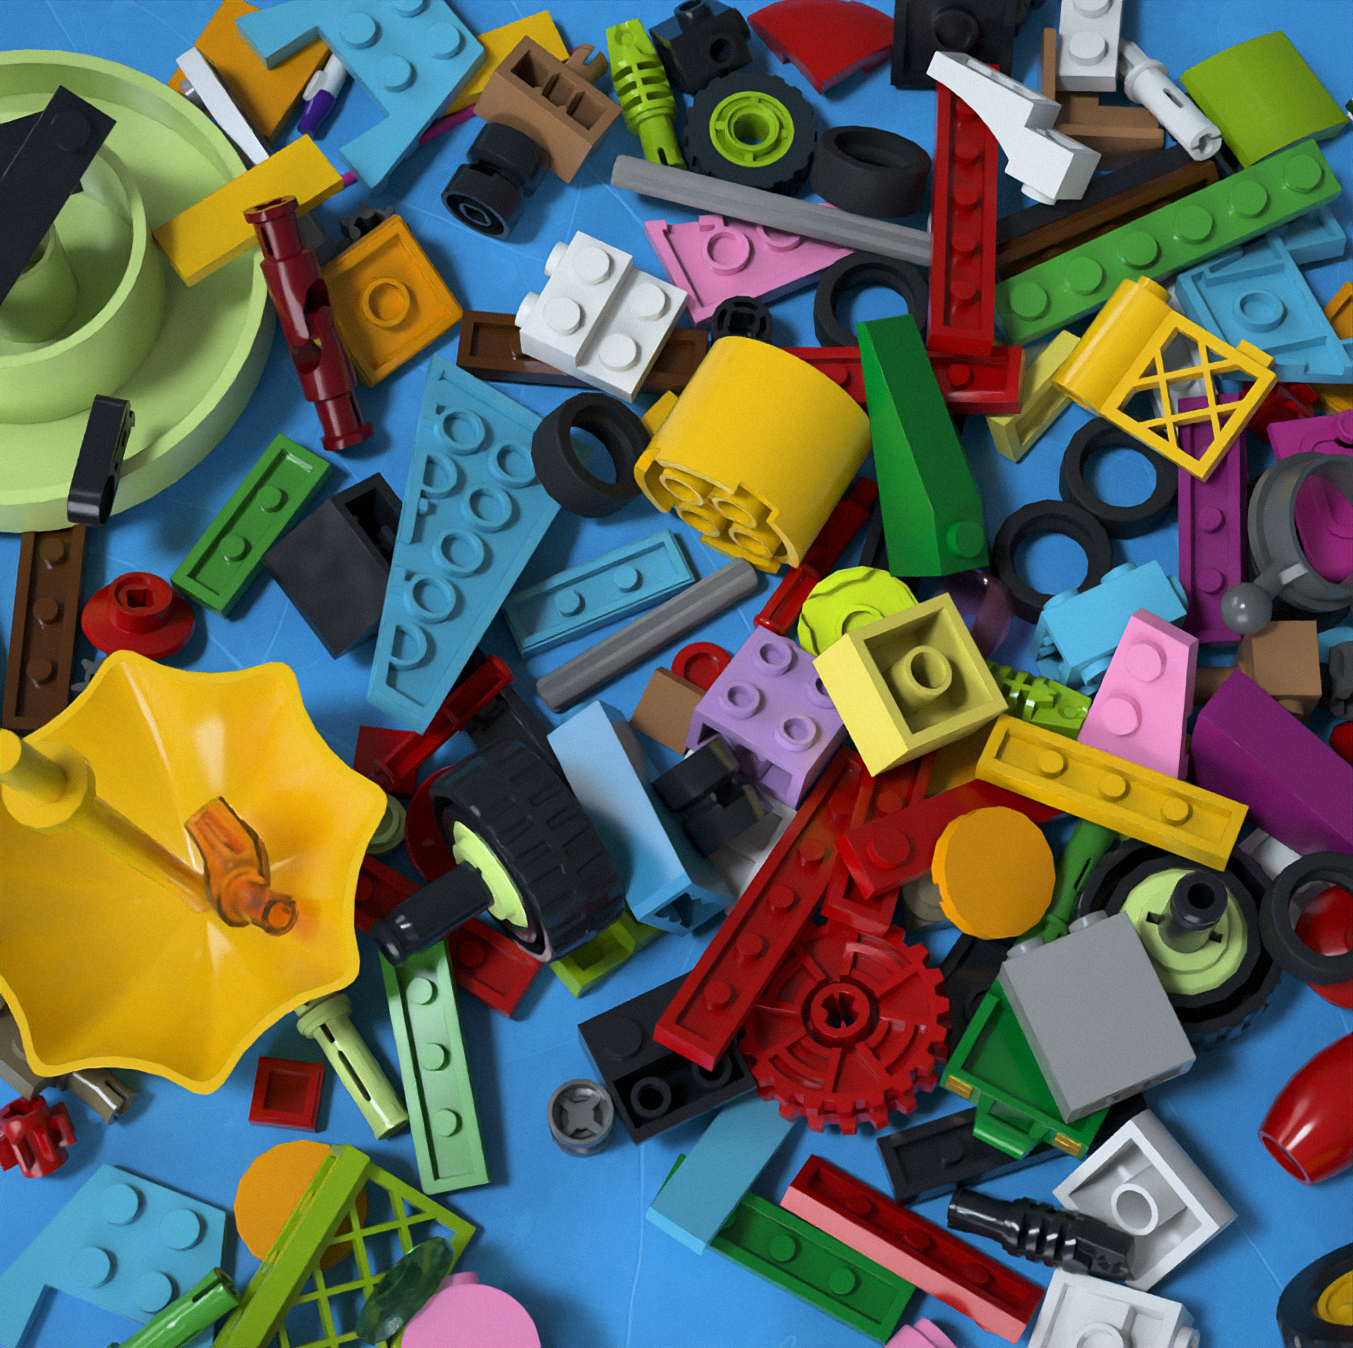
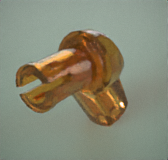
[183,796,299,937]

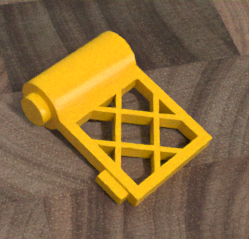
[1051,275,1279,483]

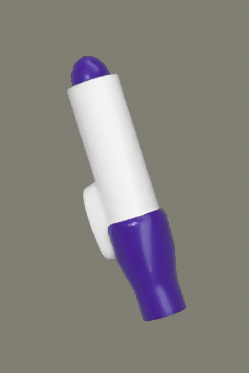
[297,53,349,138]

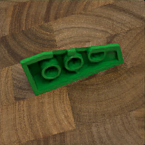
[856,314,992,577]

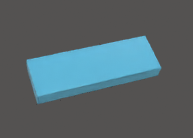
[499,527,695,661]
[644,1080,803,1256]

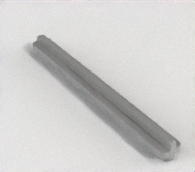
[611,155,931,267]

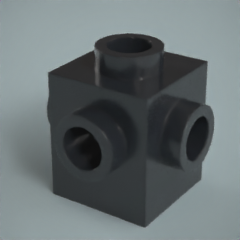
[648,0,753,94]

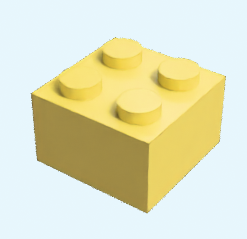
[812,592,1009,777]

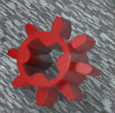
[1241,381,1319,444]
[0,1094,77,1178]

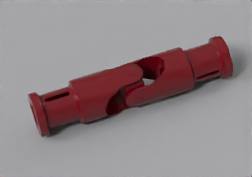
[243,195,375,451]

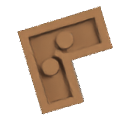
[1037,28,1164,172]

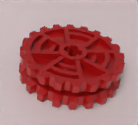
[736,918,953,1136]

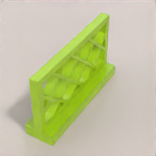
[210,1144,476,1348]

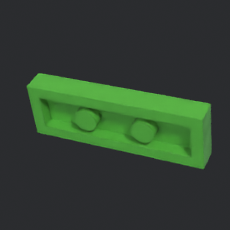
[170,432,333,620]

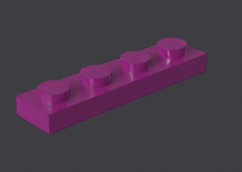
[1178,393,1248,649]

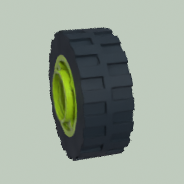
[682,70,818,198]

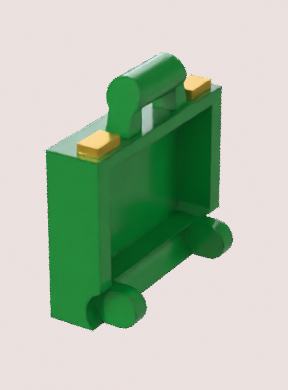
[939,971,1112,1162]

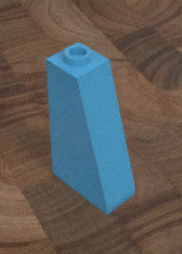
[546,699,736,937]

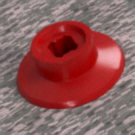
[81,572,196,660]

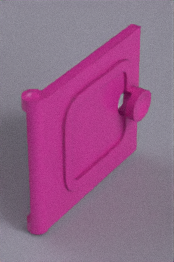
[1266,409,1353,583]

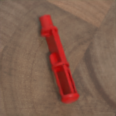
[753,477,879,637]
[367,654,515,794]

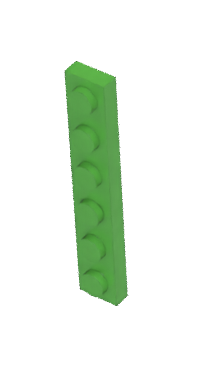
[994,138,1343,346]

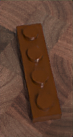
[995,159,1219,285]
[456,310,708,395]
[1,524,91,737]

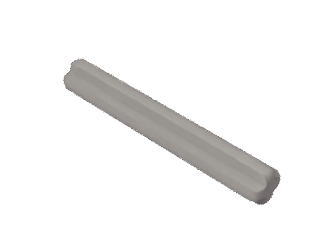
[536,557,759,712]

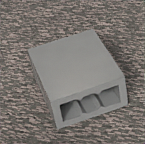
[998,910,1197,1124]

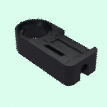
[67,394,135,529]

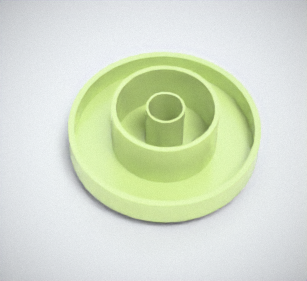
[0,49,277,533]

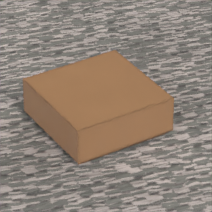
[629,666,707,756]

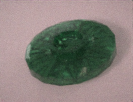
[356,1236,454,1346]

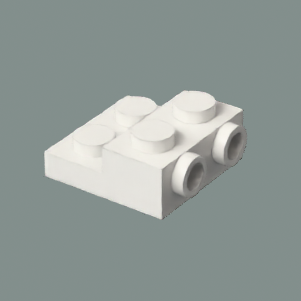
[515,231,688,404]
[1027,1266,1200,1348]

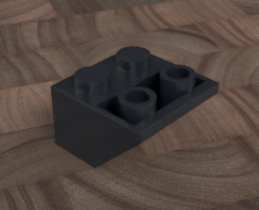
[261,472,403,661]
[577,971,757,1146]

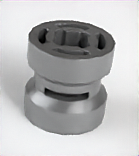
[547,1079,615,1158]

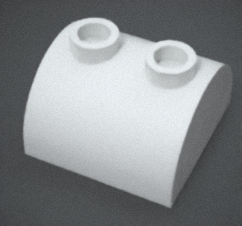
[1052,1108,1238,1293]

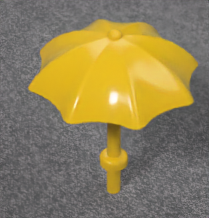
[0,650,388,1095]

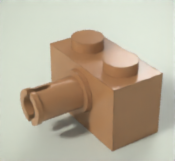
[472,35,623,184]
[1193,621,1322,725]

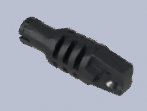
[947,1186,1135,1281]

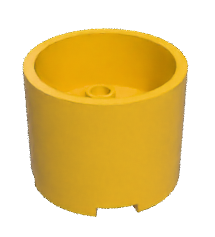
[634,336,873,574]

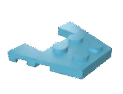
[235,0,486,199]
[1174,204,1353,384]
[0,1163,229,1348]

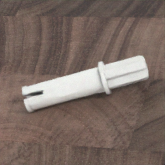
[1117,37,1222,161]

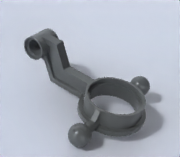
[1220,451,1353,635]

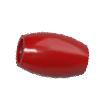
[1257,1032,1353,1187]

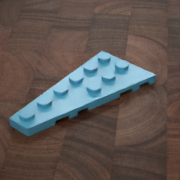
[366,353,595,735]

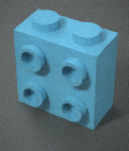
[1029,559,1188,703]

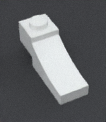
[926,51,1102,205]

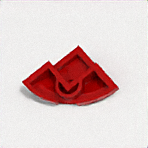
[747,0,893,95]

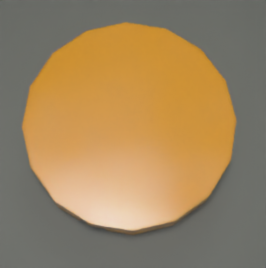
[931,806,1056,940]
[234,1140,370,1273]

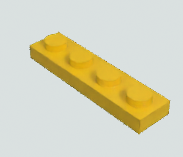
[975,713,1249,872]

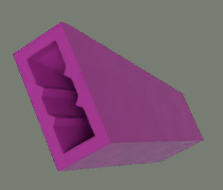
[1185,668,1353,856]

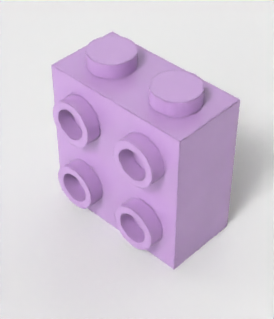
[684,625,850,810]

